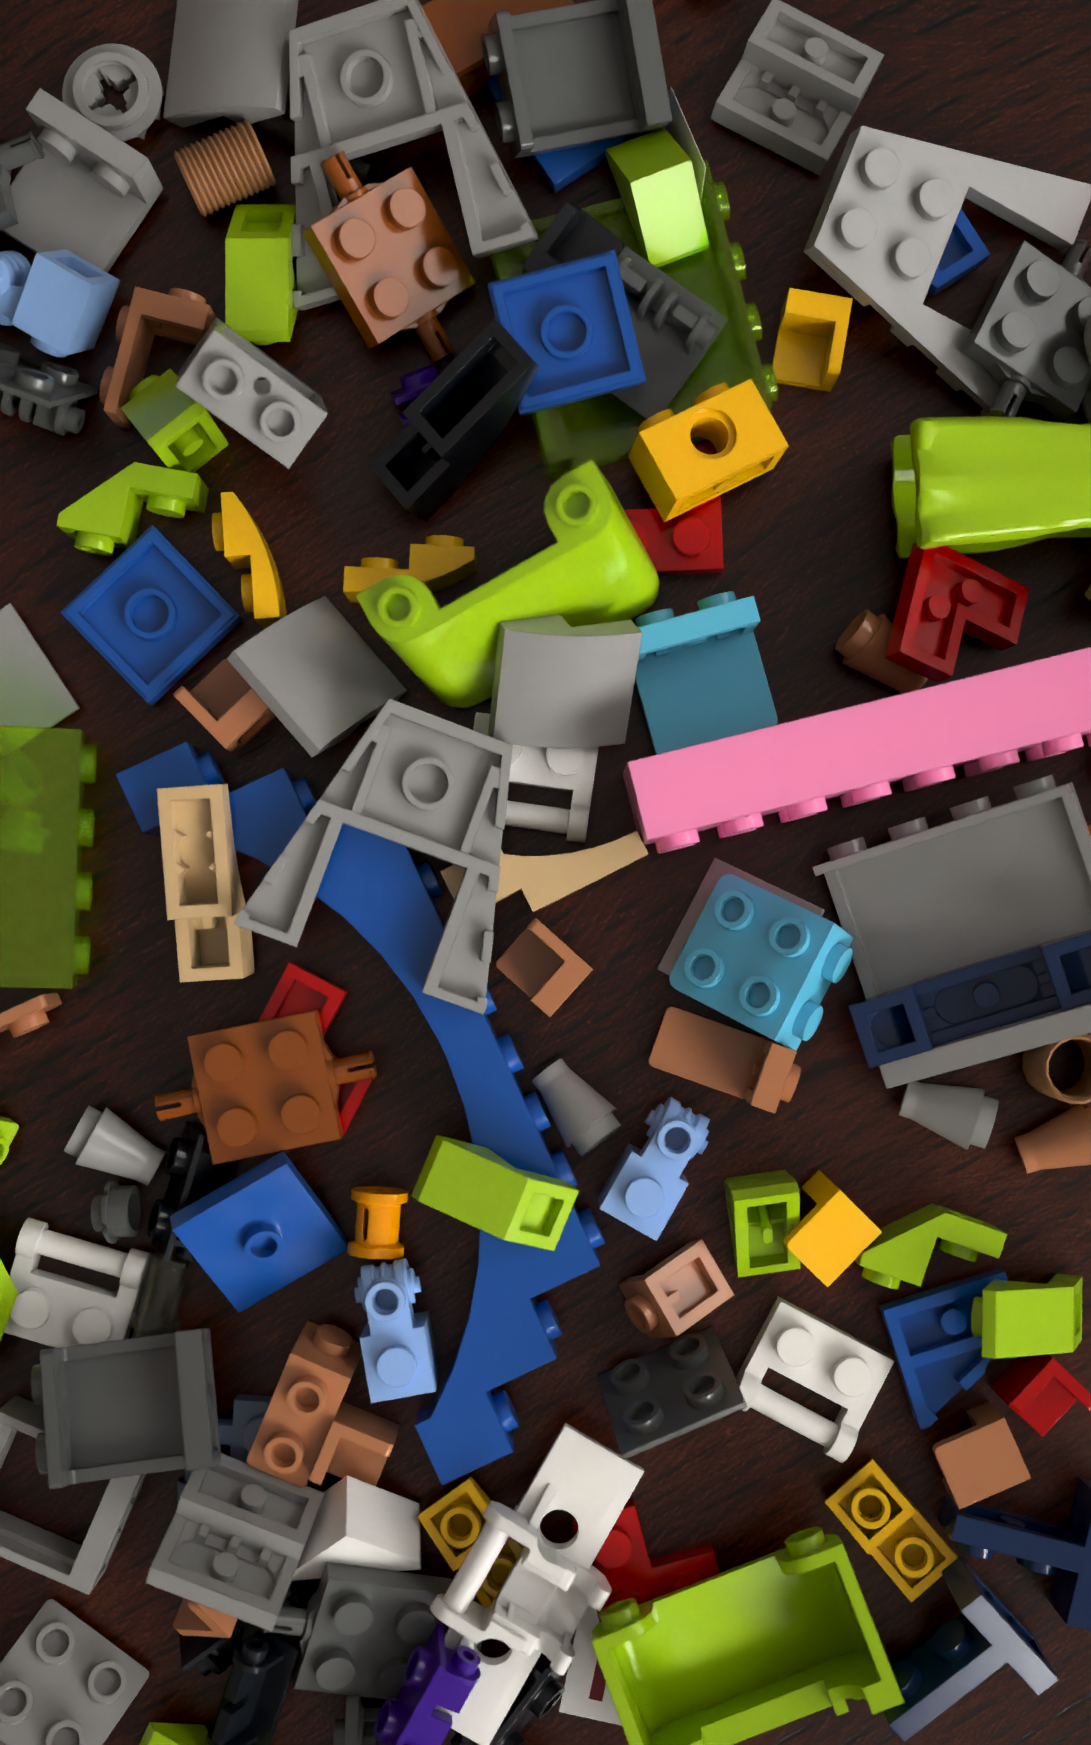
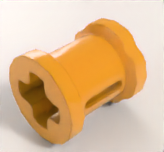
[347,1186,408,1259]

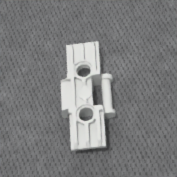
[430,1423,644,1745]

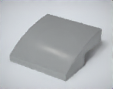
[163,0,299,128]
[710,0,884,176]
[227,596,407,757]
[488,614,642,748]
[146,1453,325,1631]

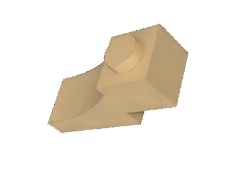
[157,784,255,982]
[440,831,649,912]

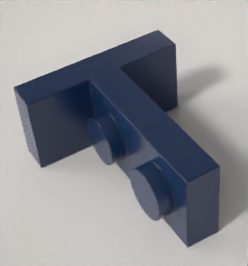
[938,1477,1091,1631]
[883,1556,1059,1742]

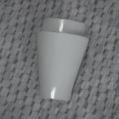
[532,1058,622,1157]
[898,1081,999,1150]
[64,1105,166,1186]

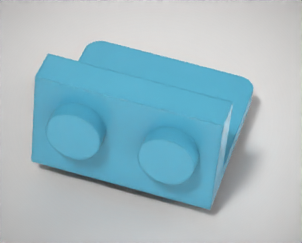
[635,591,778,755]
[669,874,854,1051]

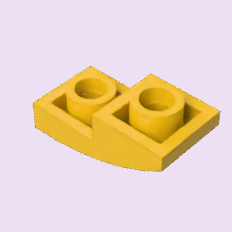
[212,492,287,629]
[343,535,477,603]
[824,1458,959,1603]
[417,1477,525,1607]

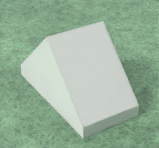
[292,1475,421,1581]

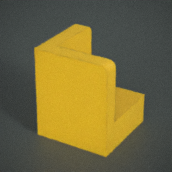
[770,288,853,392]
[783,1170,882,1288]

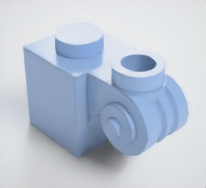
[0,249,121,358]
[597,1097,710,1241]
[354,1258,440,1403]

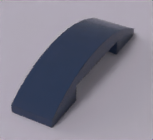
[849,930,1091,1069]

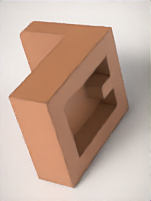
[619,1239,734,1339]

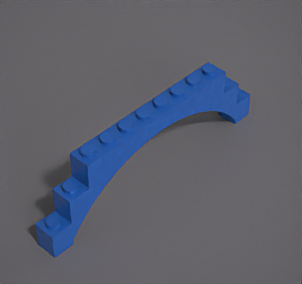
[116,742,605,1485]

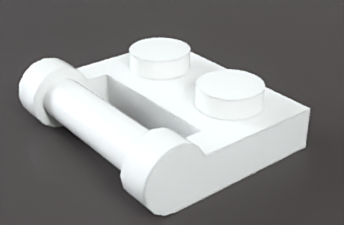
[473,712,599,843]
[4,1217,152,1348]
[736,1297,895,1463]

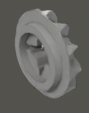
[62,44,165,142]

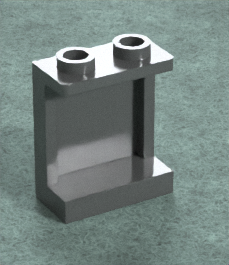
[481,0,673,159]
[31,1328,222,1489]

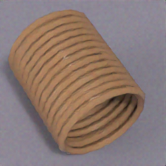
[173,119,276,218]
[1022,1034,1091,1104]

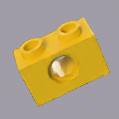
[628,379,789,522]

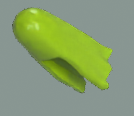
[890,416,1091,559]

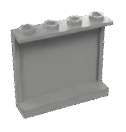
[812,775,1091,1089]

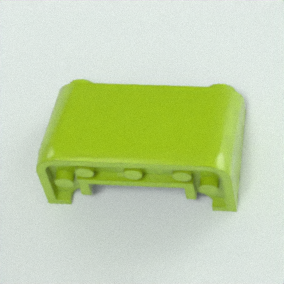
[356,459,660,709]
[591,1527,904,1745]

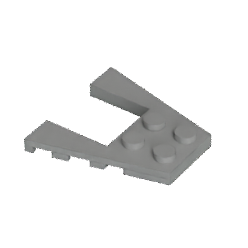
[289,0,539,311]
[803,126,1091,416]
[234,699,513,1015]

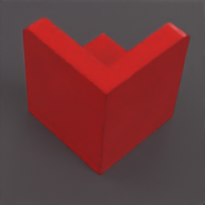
[990,1354,1091,1437]

